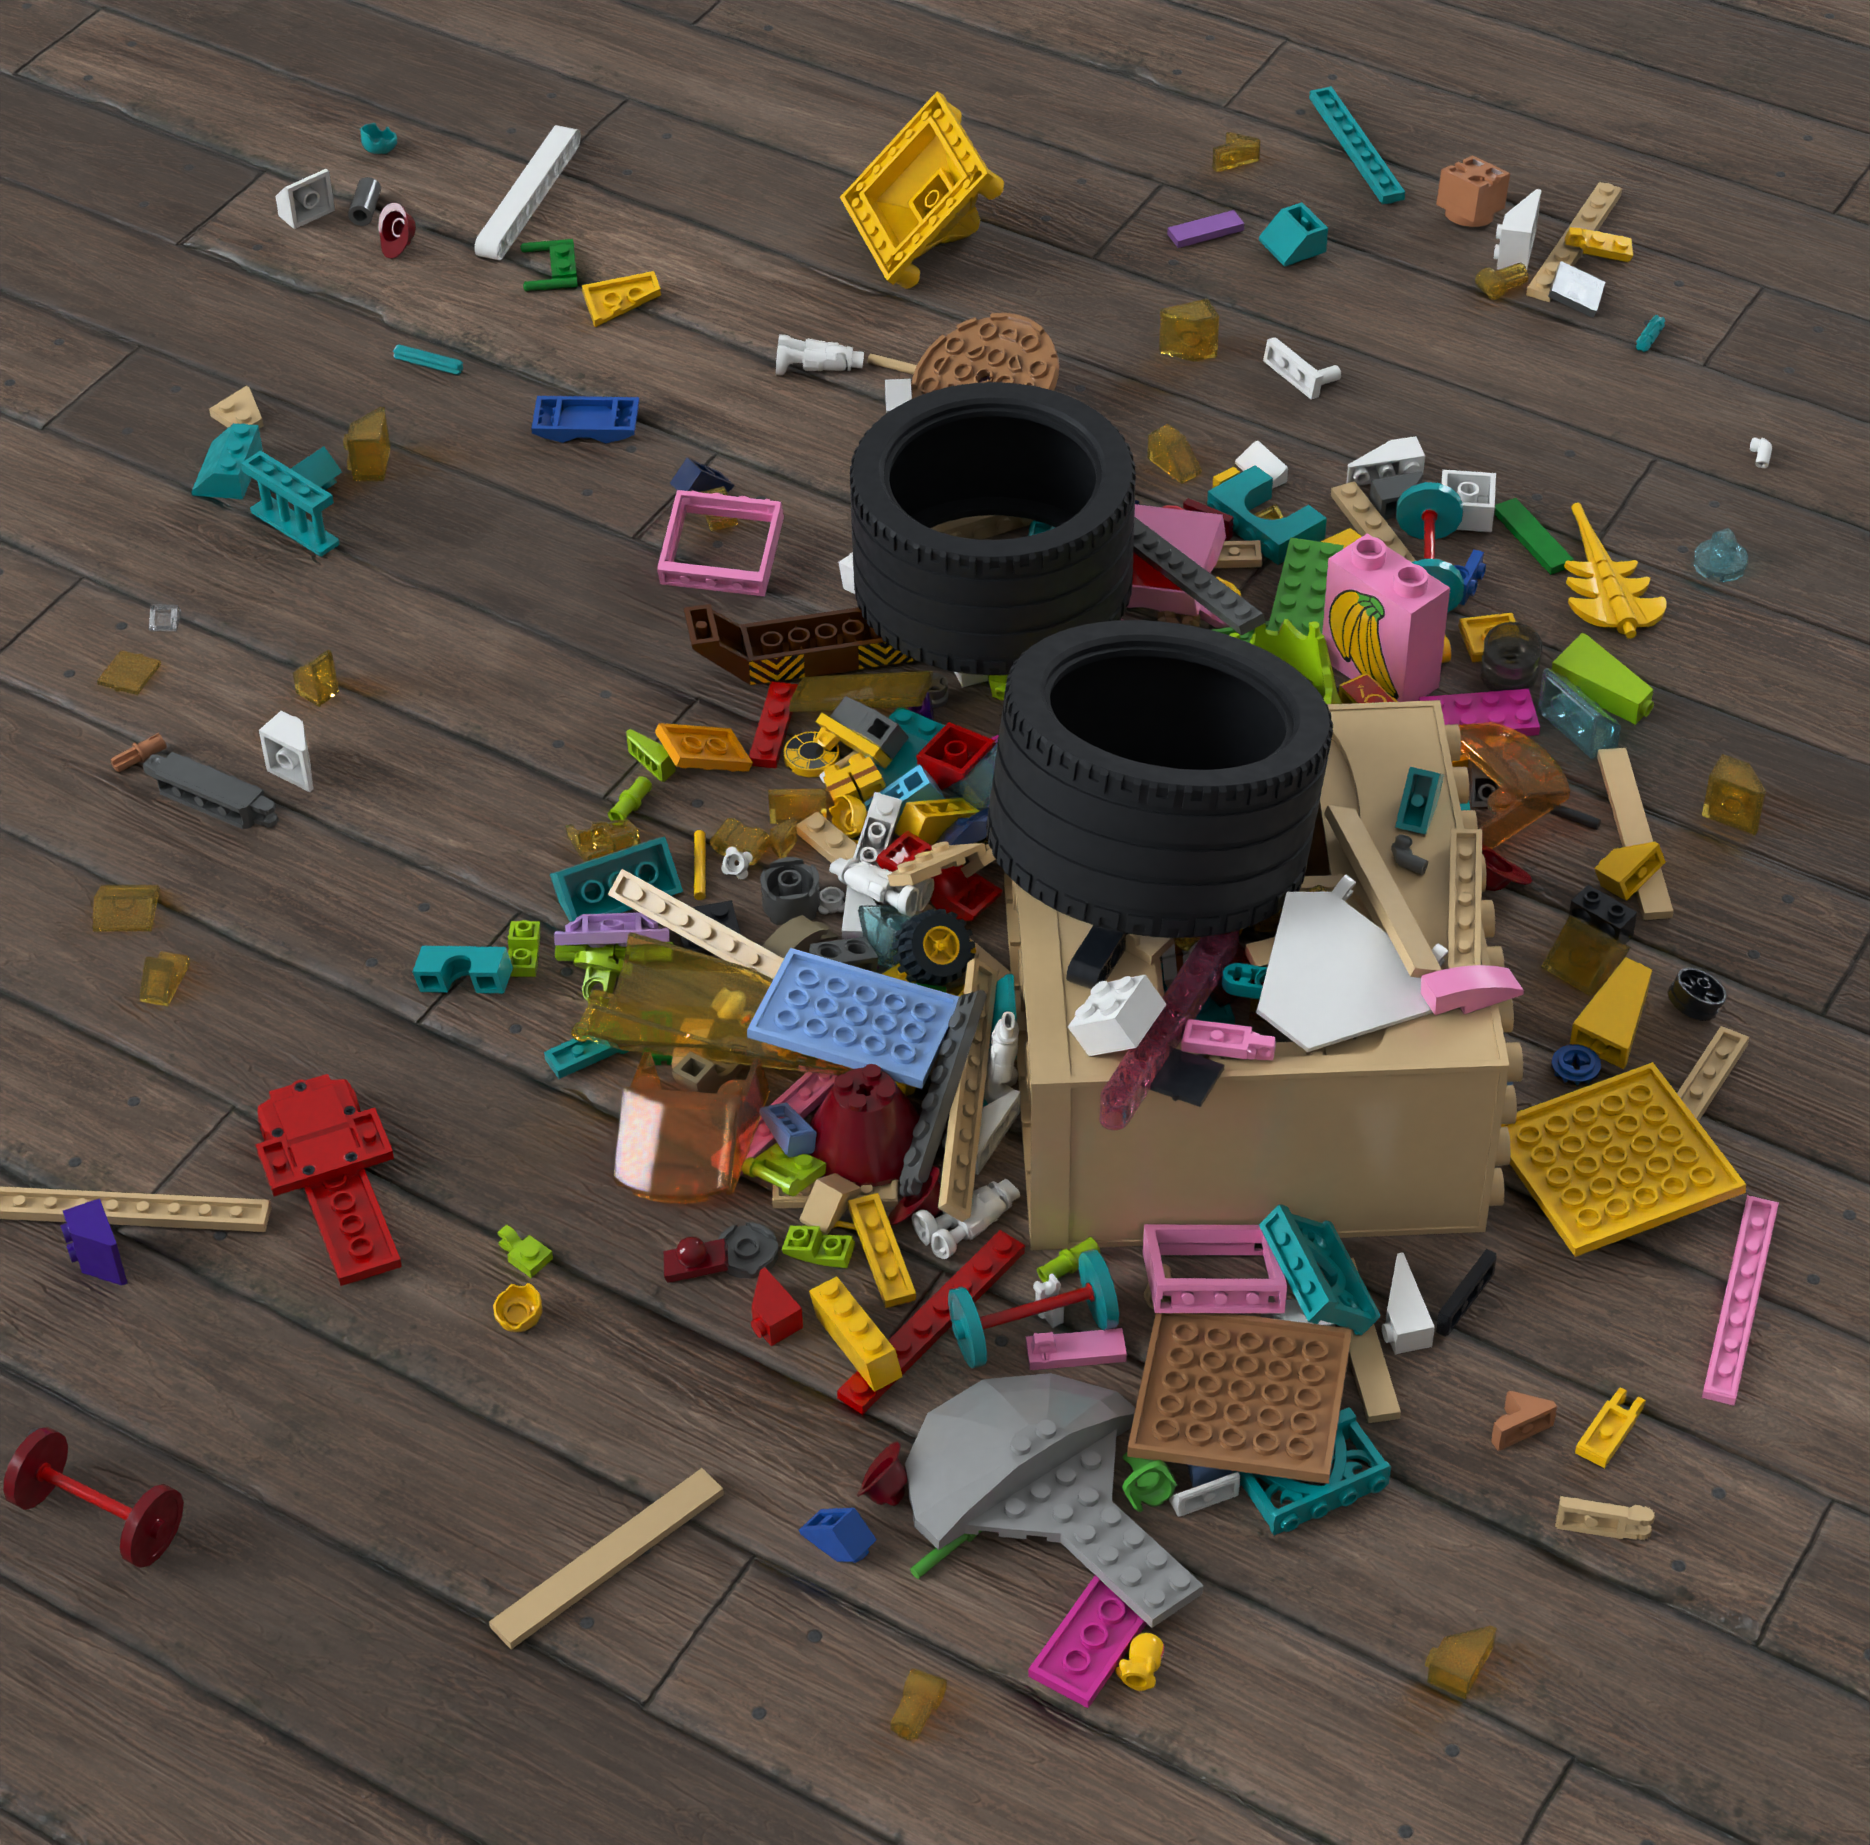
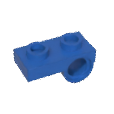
[1454,549,1486,606]

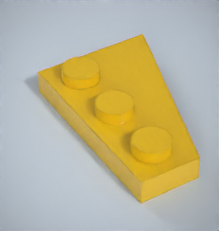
[582,271,661,327]

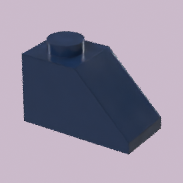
[670,457,734,498]

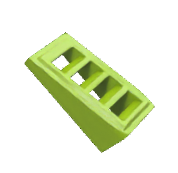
[626,729,676,782]

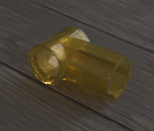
[1475,262,1529,300]
[890,1668,947,1741]

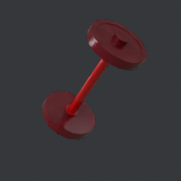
[3,1427,184,1568]

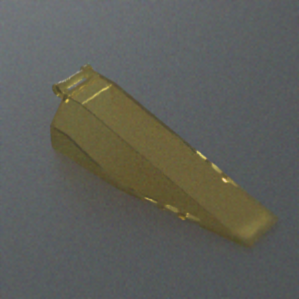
[571,932,853,1076]

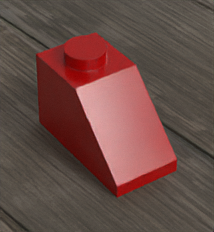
[751,1267,803,1346]

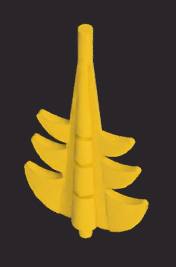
[1564,503,1666,639]

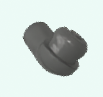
[1391,834,1428,875]

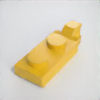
[1565,227,1633,262]

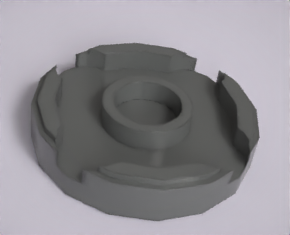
[718,1222,779,1278]

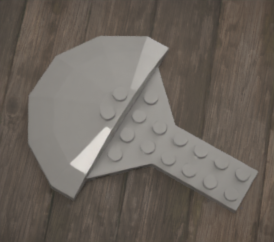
[905,1373,1204,1628]

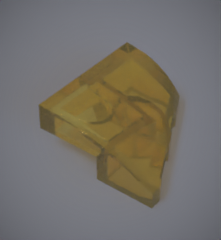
[565,819,641,862]

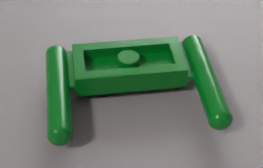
[520,239,578,291]

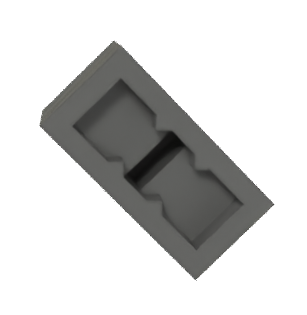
[809,936,879,972]

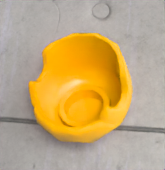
[829,794,868,839]
[493,1283,542,1332]

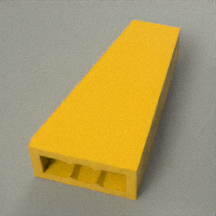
[1570,957,1652,1069]

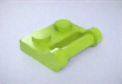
[742,1143,826,1197]

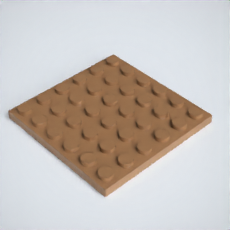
[1127,1313,1352,1484]

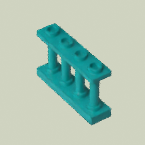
[241,450,340,556]

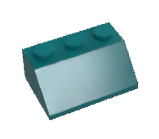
[191,423,263,499]

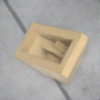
[800,1173,861,1235]

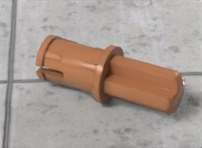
[111,733,167,772]

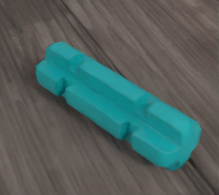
[1636,315,1666,352]

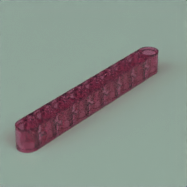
[1099,930,1240,1130]

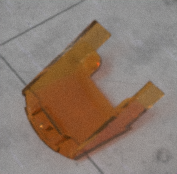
[1459,722,1570,849]
[613,1052,770,1203]

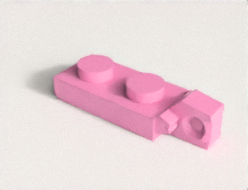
[1181,1019,1276,1060]

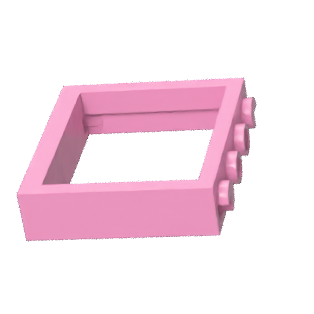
[657,490,784,597]
[1142,1224,1287,1313]

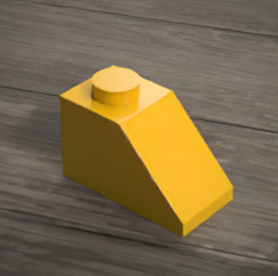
[1594,841,1666,901]

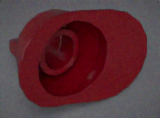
[378,202,416,259]
[1482,844,1532,891]
[888,1166,943,1225]
[857,1442,908,1506]

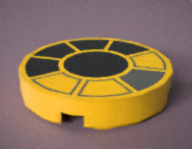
[784,731,840,777]

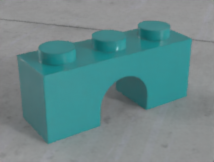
[412,946,513,993]

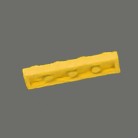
[848,1193,916,1308]

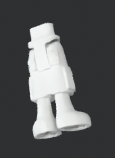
[776,334,864,376]
[829,858,934,917]
[984,1011,1019,1104]
[912,1179,1020,1259]

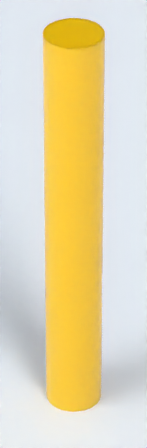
[694,830,706,900]

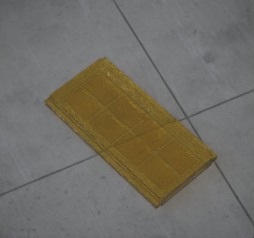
[789,671,933,712]

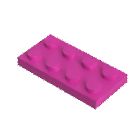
[1419,689,1540,740]
[1028,1575,1147,1708]

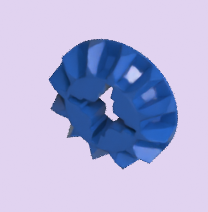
[1551,1045,1601,1086]

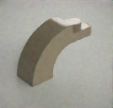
[747,915,838,988]
[672,1036,754,1100]

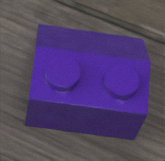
[60,1198,128,1286]

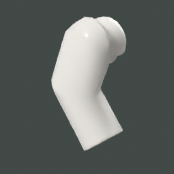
[1750,438,1772,468]

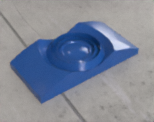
[531,396,639,444]

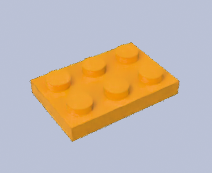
[655,723,753,772]

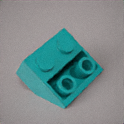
[1259,202,1328,267]

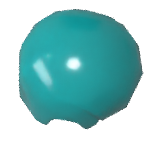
[360,123,397,155]

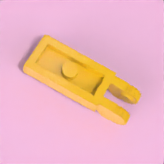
[1575,1387,1646,1468]

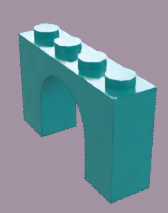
[1207,465,1327,565]

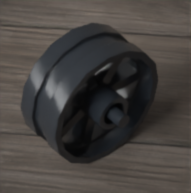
[1667,968,1727,1021]

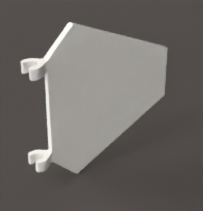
[1256,874,1448,1052]

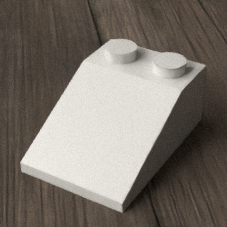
[1493,189,1541,273]

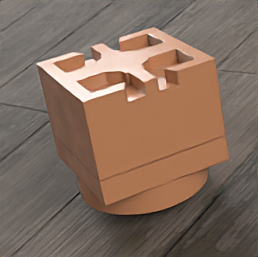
[1436,155,1510,227]

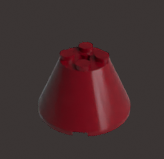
[808,1064,921,1187]

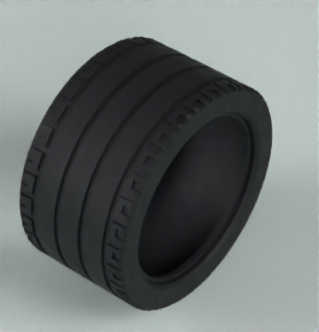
[850,382,1136,675]
[986,620,1333,938]

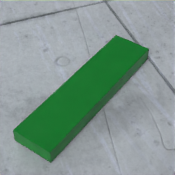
[1494,498,1574,575]

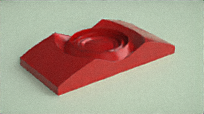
[876,830,1003,921]

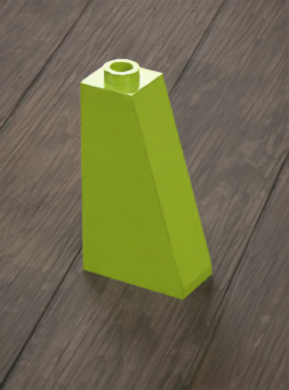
[1550,633,1654,725]

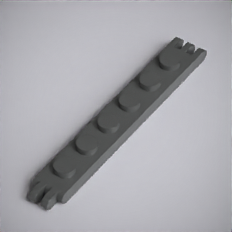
[900,990,987,1197]

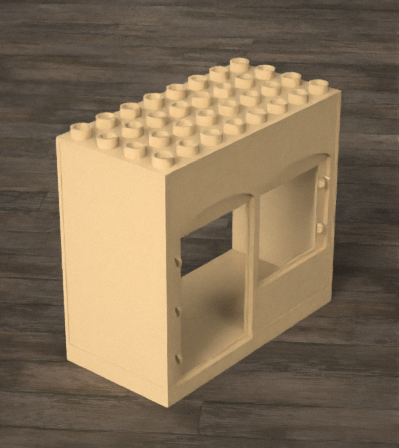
[1004,700,1523,1250]

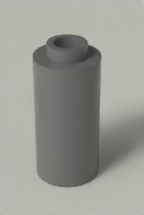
[348,177,381,226]

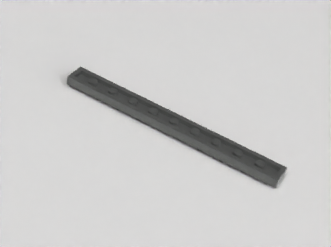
[1133,517,1266,635]

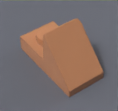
[1491,1391,1557,1451]

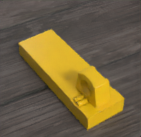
[814,713,892,769]

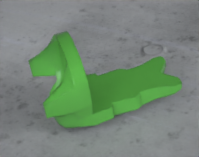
[1122,1453,1178,1512]

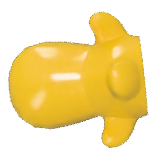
[1115,1633,1164,1691]

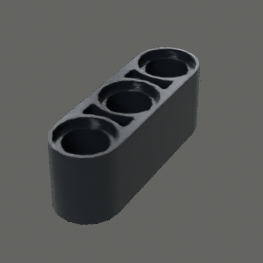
[1066,925,1129,989]

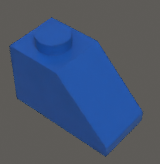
[798,1508,877,1563]

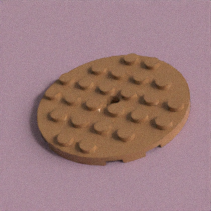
[911,313,1059,399]

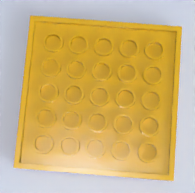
[1501,1062,1746,1257]

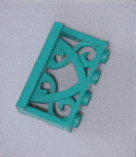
[1259,1204,1380,1336]
[1233,1407,1391,1535]

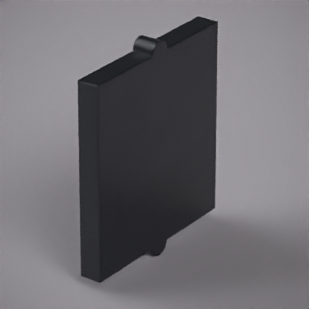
[1150,1048,1224,1107]

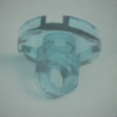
[1693,528,1748,582]

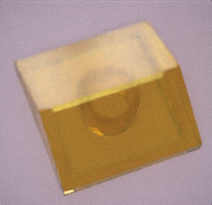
[92,885,160,932]

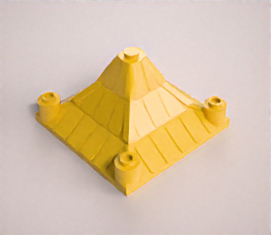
[840,91,1004,289]

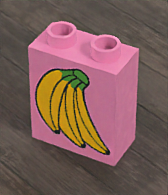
[1322,534,1450,702]

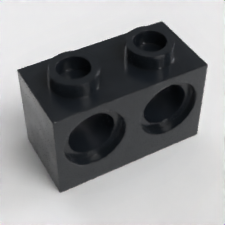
[1567,885,1637,953]

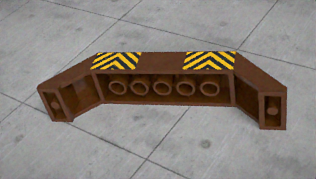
[684,604,915,685]

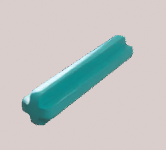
[393,344,464,375]

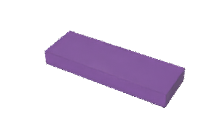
[1167,210,1244,248]

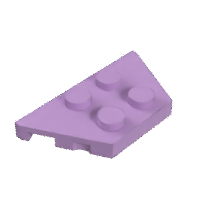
[554,913,669,948]

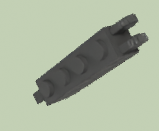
[143,752,279,829]

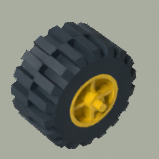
[892,909,975,986]

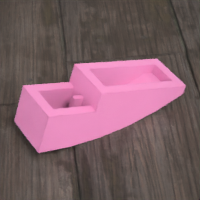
[1421,965,1524,1015]

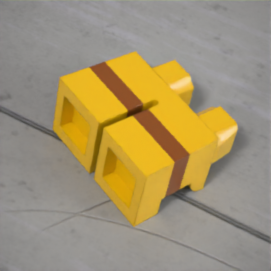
[823,752,886,805]

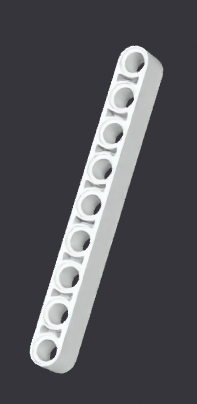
[475,125,581,260]

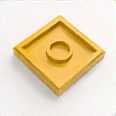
[1458,613,1526,662]

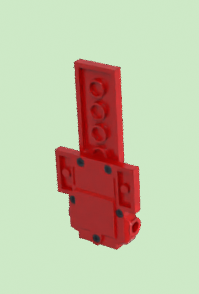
[255,1074,402,1286]

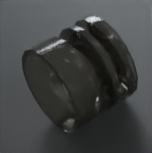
[1480,622,1542,691]

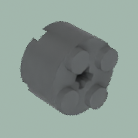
[760,857,820,925]

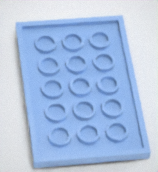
[747,948,959,1089]

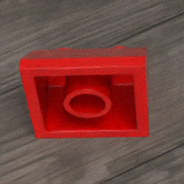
[916,722,996,790]

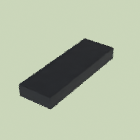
[1436,1249,1497,1337]

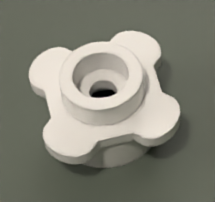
[721,847,753,879]
[818,887,845,915]

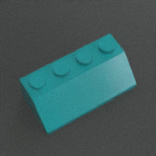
[550,836,683,922]

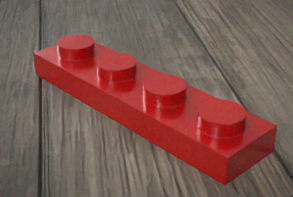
[749,681,799,769]

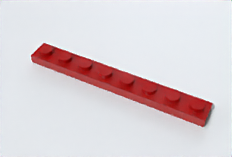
[837,1230,1025,1415]

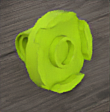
[573,951,634,1005]

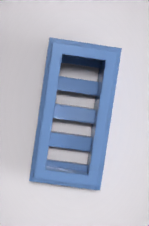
[759,1102,817,1157]

